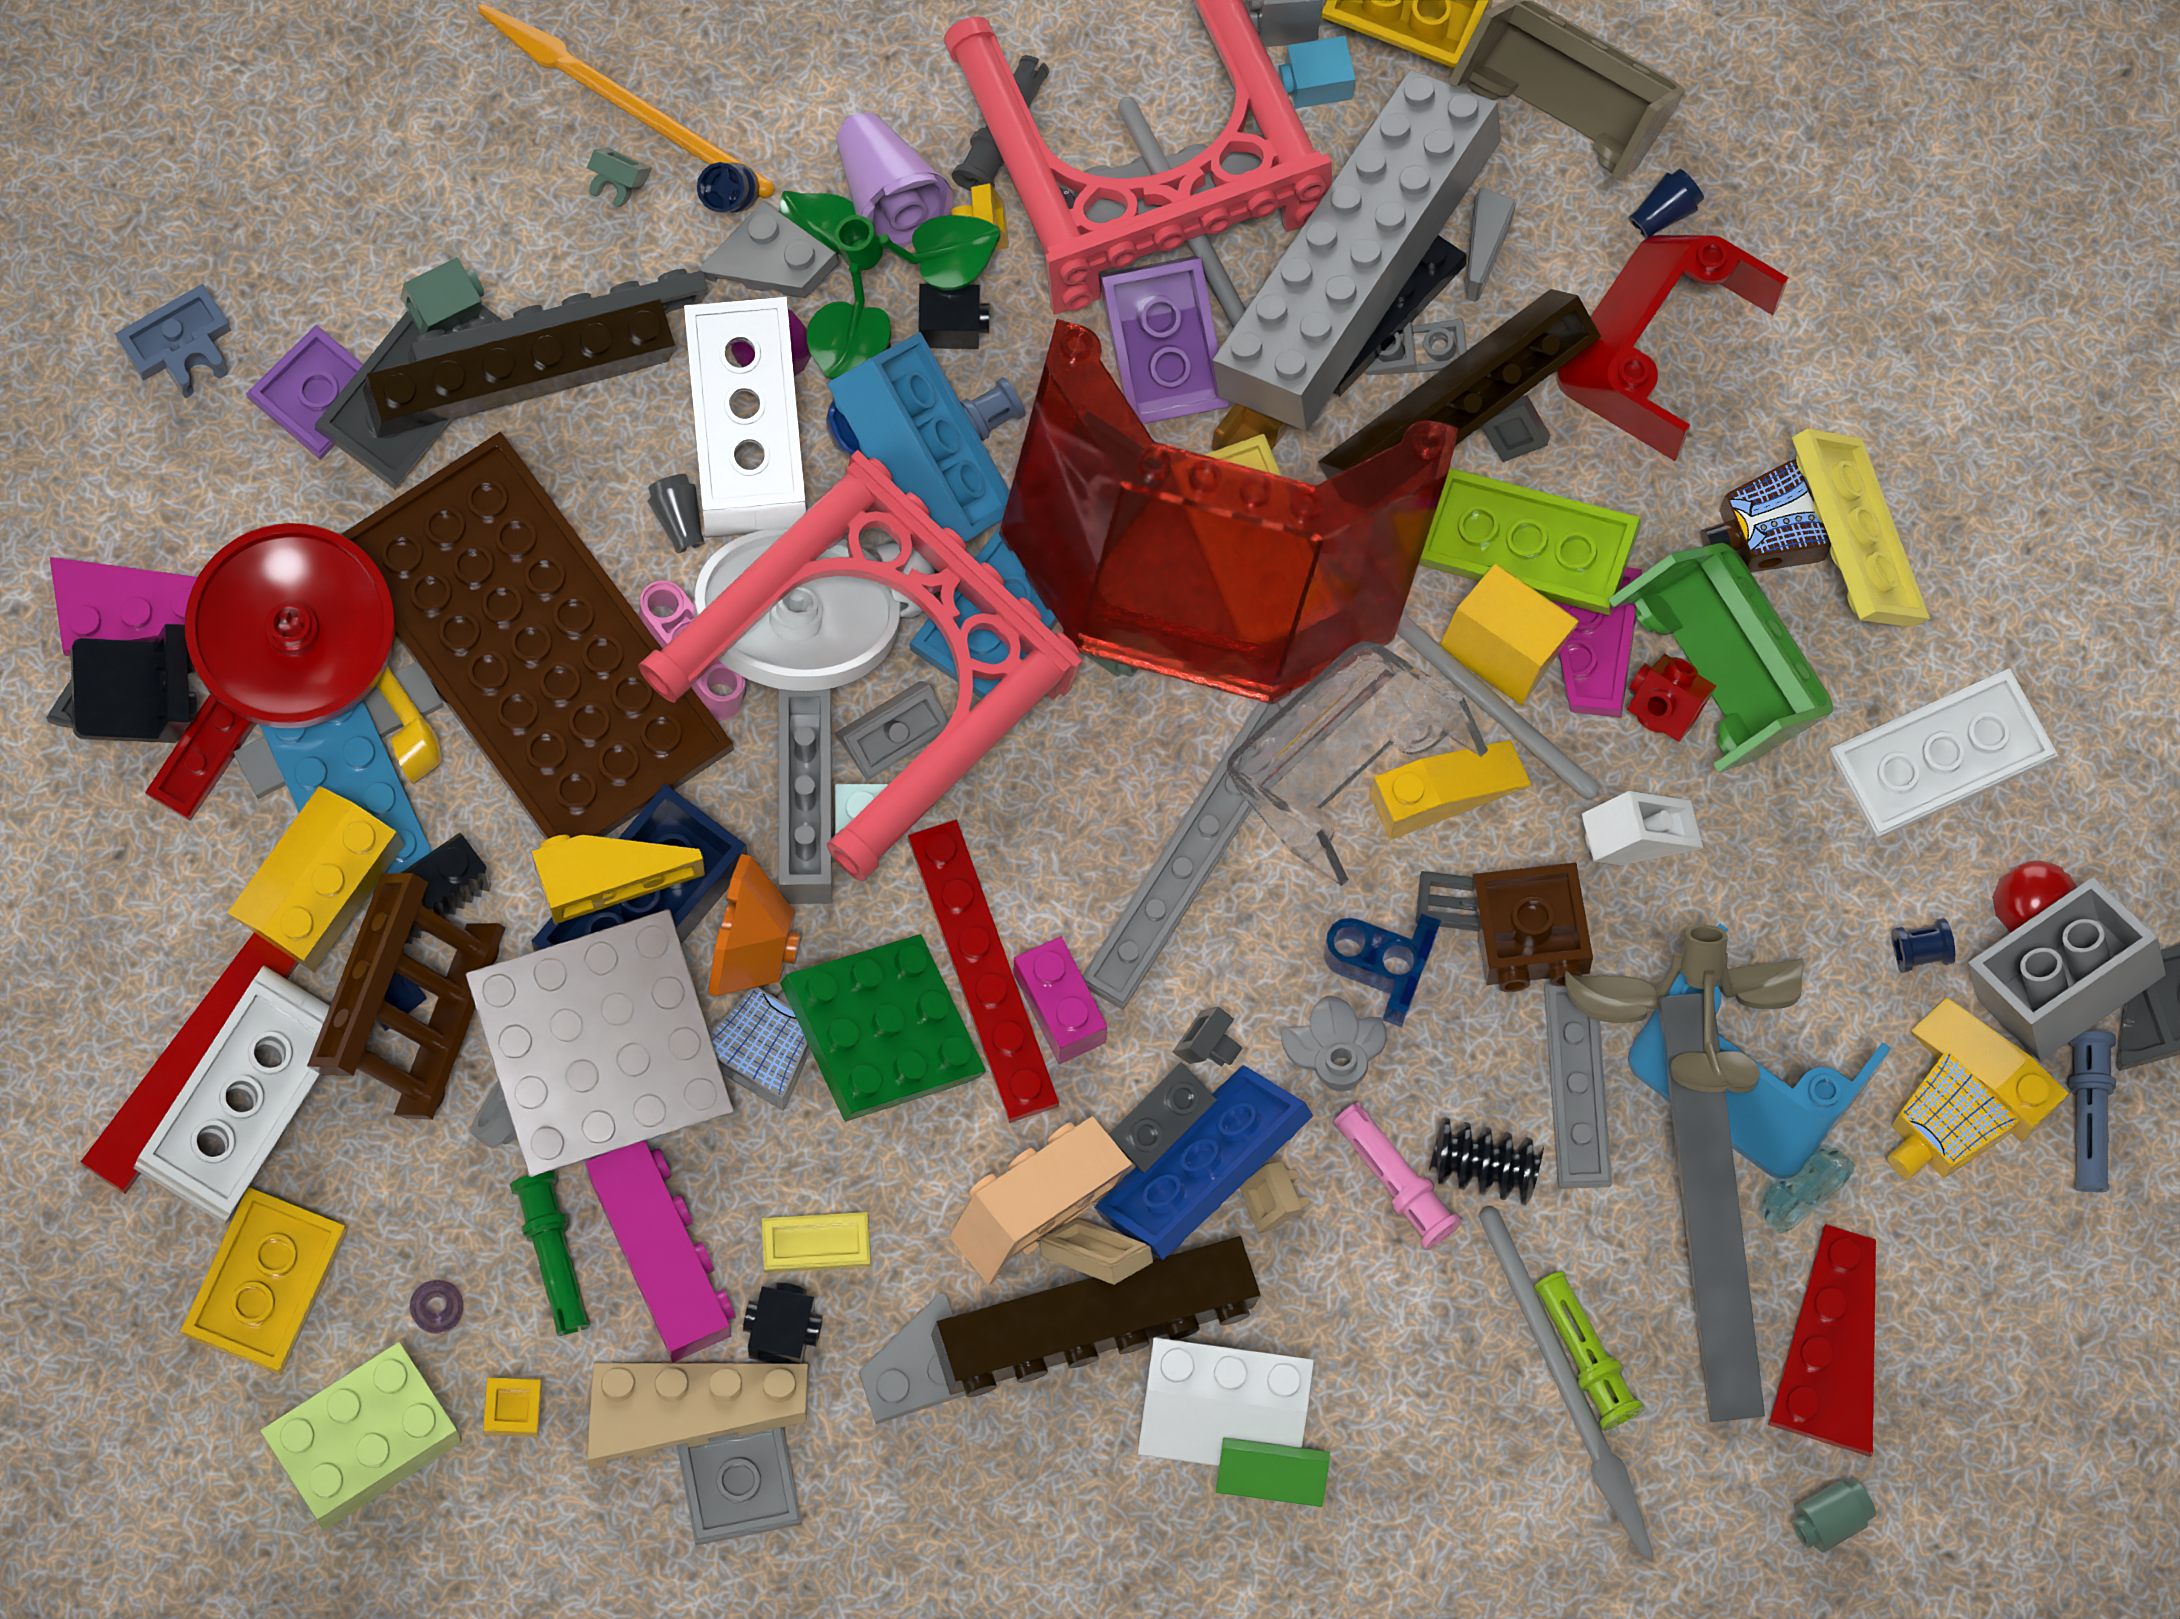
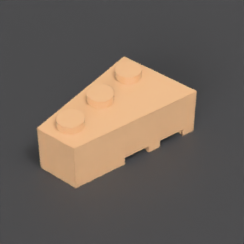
[949,1116,1132,1285]

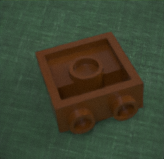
[1472,862,1593,992]

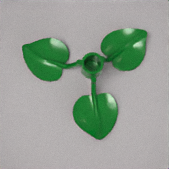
[779,191,1001,380]

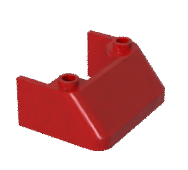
[1556,235,1789,461]

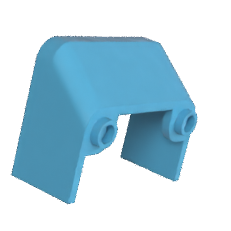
[1628,923,1891,1179]

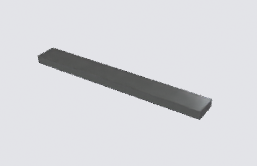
[1658,992,1765,1422]

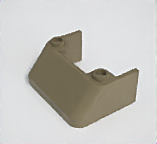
[1448,0,1685,181]

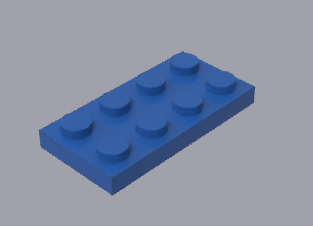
[1094,1065,1313,1260]

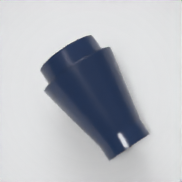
[1628,169,1704,239]

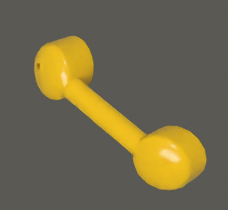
[376,666,442,784]

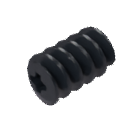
[1429,1117,1544,1206]

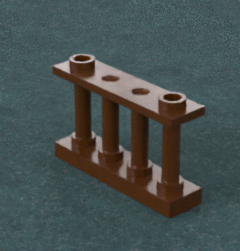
[307,873,505,1120]

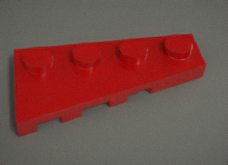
[1768,1224,1876,1457]

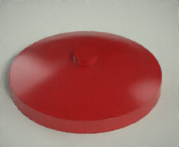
[185,523,396,728]

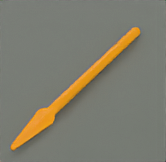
[478,4,775,199]

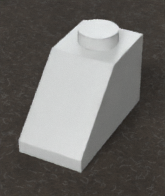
[1582,791,1703,865]

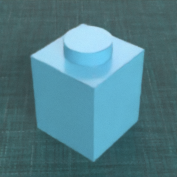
[1278,36,1356,109]

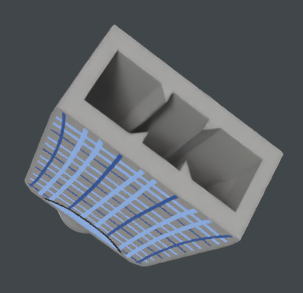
[709,987,811,1111]

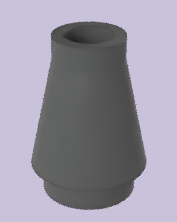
[647,474,705,553]

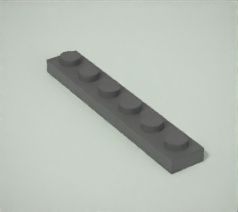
[407,269,708,363]

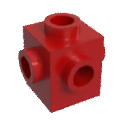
[1627,654,1717,742]

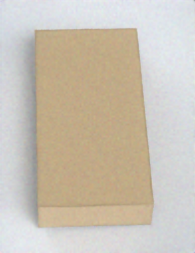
[1040,1218,1153,1285]

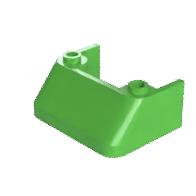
[1608,543,1833,772]

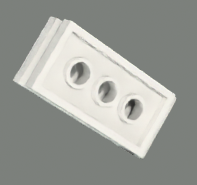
[684,297,806,537]
[134,965,330,1224]

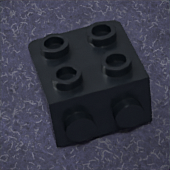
[70,624,197,743]

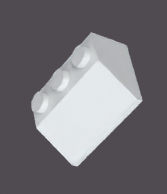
[1137,1338,1314,1466]

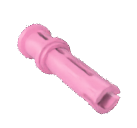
[1333,1102,1463,1250]

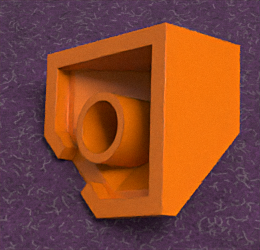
[708,854,801,996]

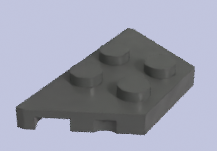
[2116,945,2180,1071]

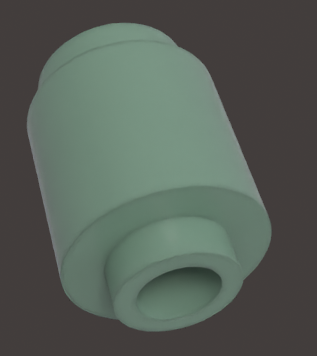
[1792,1479,1876,1553]

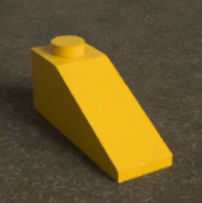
[1370,740,1532,840]
[531,835,705,924]
[1910,997,2069,1143]

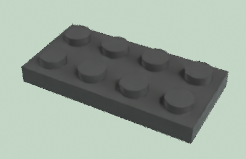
[314,304,502,490]

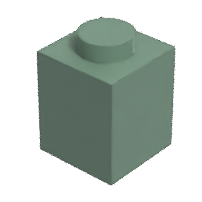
[400,257,484,334]

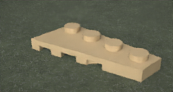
[587,1363,809,1470]

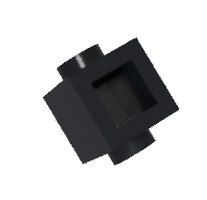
[743,1283,823,1364]

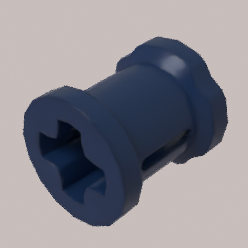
[1891,918,1956,973]

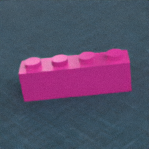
[584,1140,736,1363]

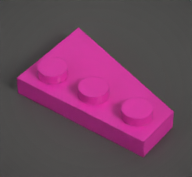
[50,557,197,657]
[1551,567,1642,718]

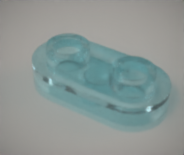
[1762,1148,1855,1234]

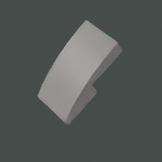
[1365,318,1467,375]

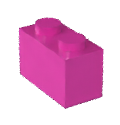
[1013,936,1108,1065]

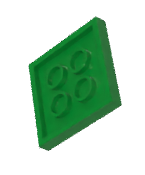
[780,934,986,1122]

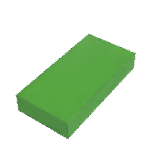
[1216,1437,1330,1507]

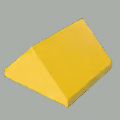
[1440,563,1580,706]

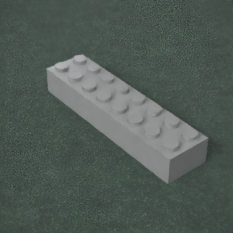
[1212,69,1501,431]

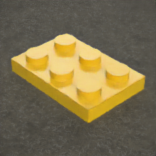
[180,1187,347,1376]

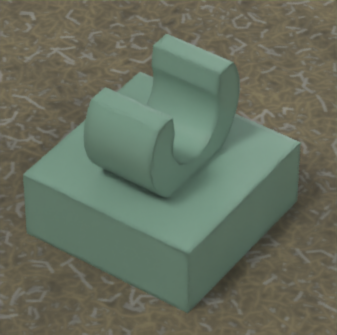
[587,148,652,207]

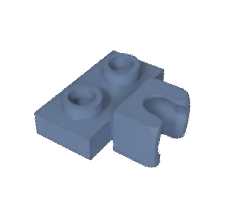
[115,284,231,398]

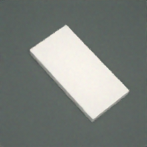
[1828,668,2058,841]

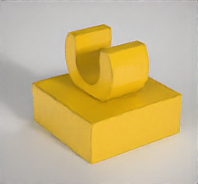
[951,183,1009,249]
[483,1378,542,1437]

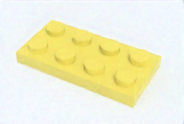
[1792,428,1930,627]

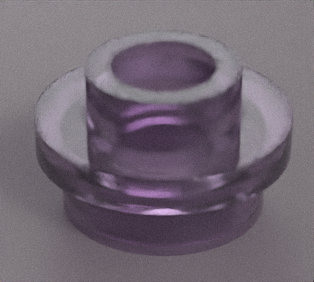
[410,1280,464,1334]

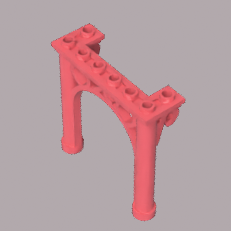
[944,0,1332,315]
[638,450,1083,881]

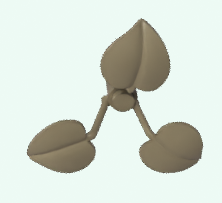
[1565,925,1804,1093]

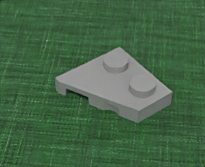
[699,201,839,298]
[859,1293,966,1424]

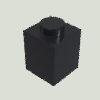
[919,284,990,349]

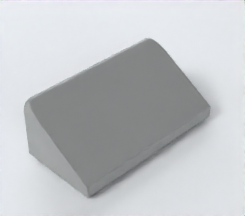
[834,681,949,781]

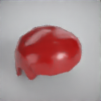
[1992,860,2077,933]

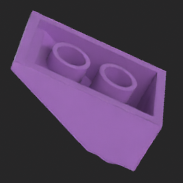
[1099,256,1229,426]

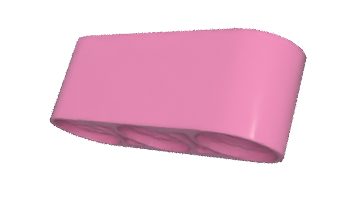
[639,581,745,720]

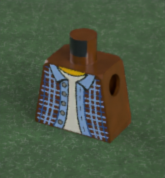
[1701,459,1831,573]

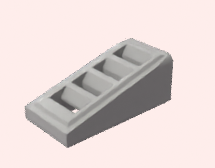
[1465,188,1516,302]

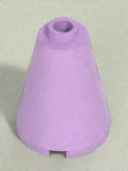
[836,113,954,251]

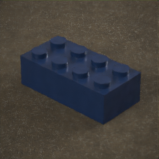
[531,784,747,952]

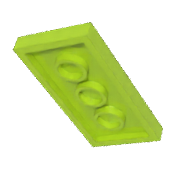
[1415,467,1641,616]

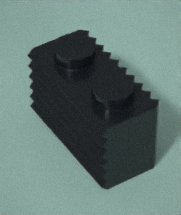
[373,833,491,944]

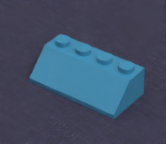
[826,332,1017,542]

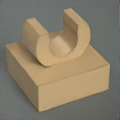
[1239,1161,1310,1233]

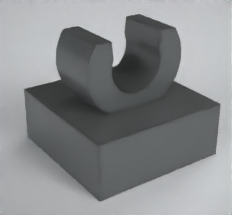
[1482,395,1551,462]
[1172,1006,1243,1067]

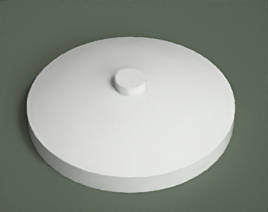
[693,529,900,691]

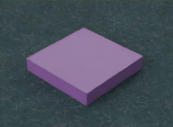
[246,325,363,460]

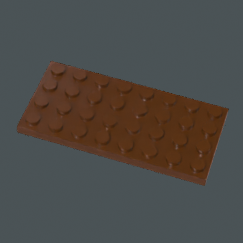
[340,431,734,840]

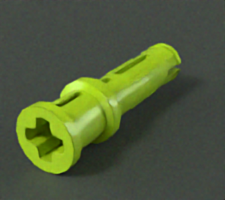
[1534,1271,1645,1431]

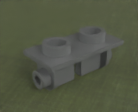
[1108,1062,1217,1173]

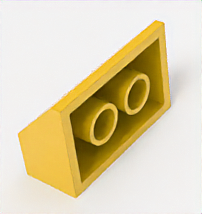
[1321,0,1492,68]
[227,786,405,972]

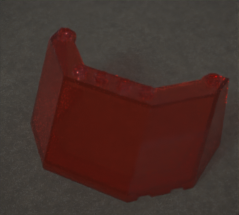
[999,319,1459,705]

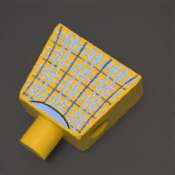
[1887,1050,2020,1180]

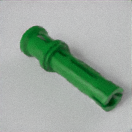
[510,1171,590,1336]

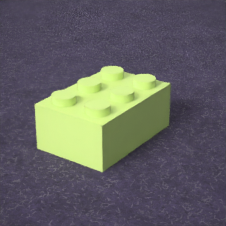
[260,1342,462,1532]

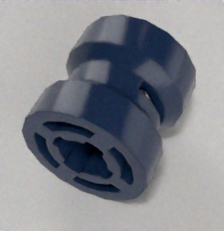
[697,162,760,213]

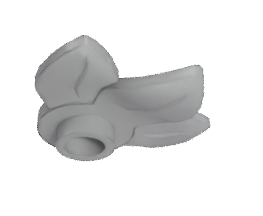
[1281,996,1387,1091]

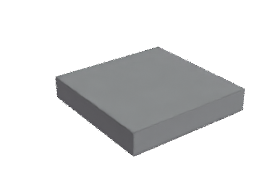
[677,1427,802,1546]

